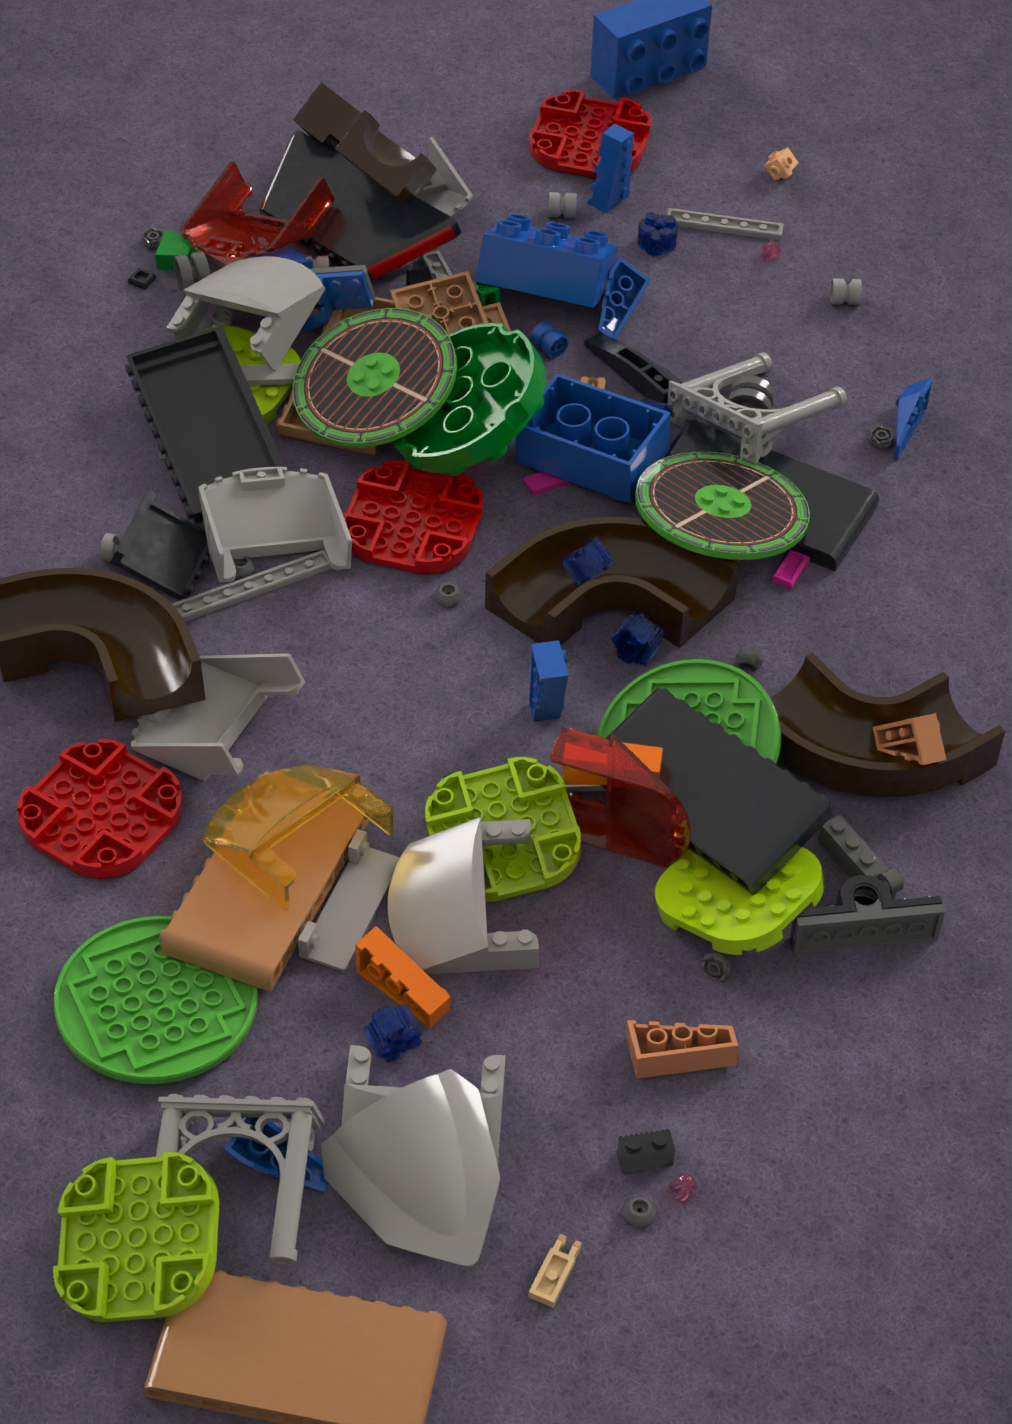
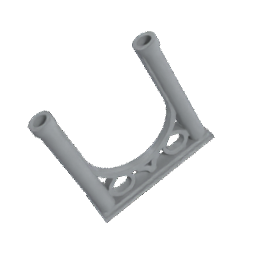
[667,352,847,464]
[156,1094,325,1265]

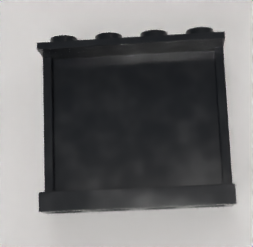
[110,490,210,600]

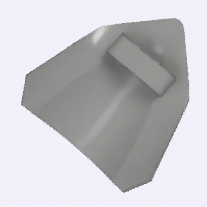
[321,1069,500,1267]

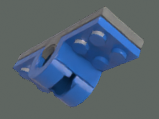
[301,265,375,330]

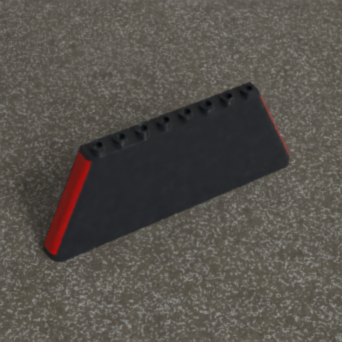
[259,130,462,282]

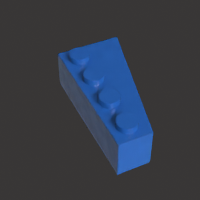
[588,124,634,213]

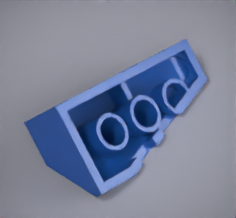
[597,256,651,339]
[894,378,933,461]
[223,1118,329,1193]

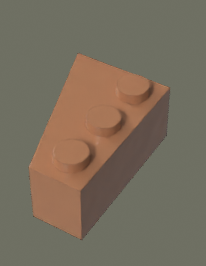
[872,713,947,765]

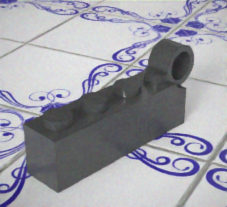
[818,815,904,899]

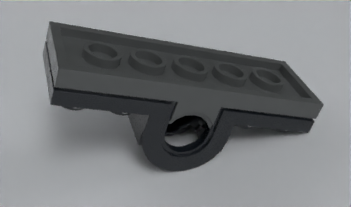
[790,875,945,954]

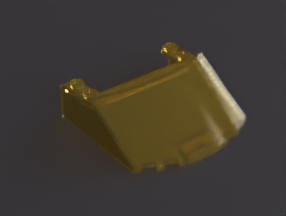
[203,764,394,911]

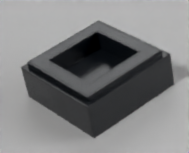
[128,267,156,290]

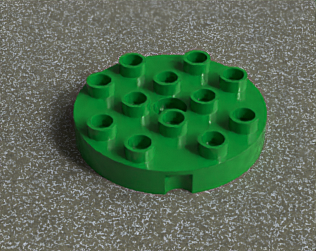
[391,323,546,476]

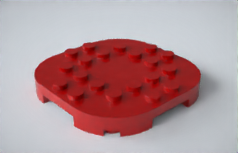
[529,90,651,178]
[343,460,483,574]
[17,739,183,879]

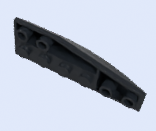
[584,333,683,411]

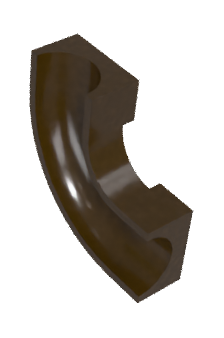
[293,82,437,204]
[485,517,739,648]
[0,568,206,722]
[770,652,1005,797]

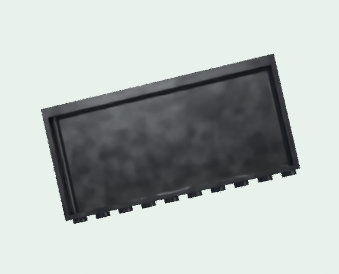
[125,325,285,523]
[664,420,879,572]
[600,688,833,895]

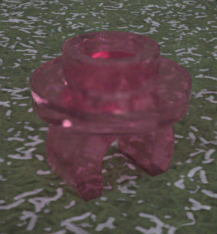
[761,239,782,260]
[668,1172,698,1201]

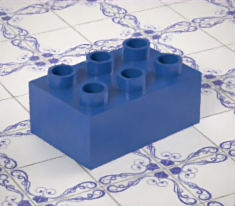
[590,0,712,99]
[476,214,618,308]
[516,373,670,503]

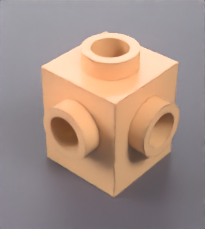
[764,147,798,180]

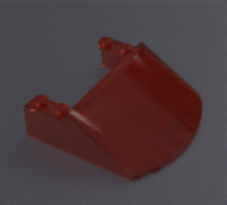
[180,161,335,258]
[549,727,691,868]

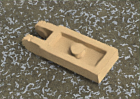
[528,1234,582,1307]

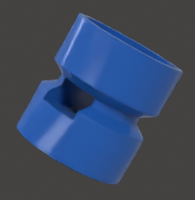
[530,321,569,359]

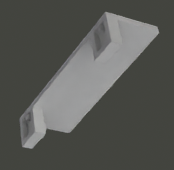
[298,829,400,972]

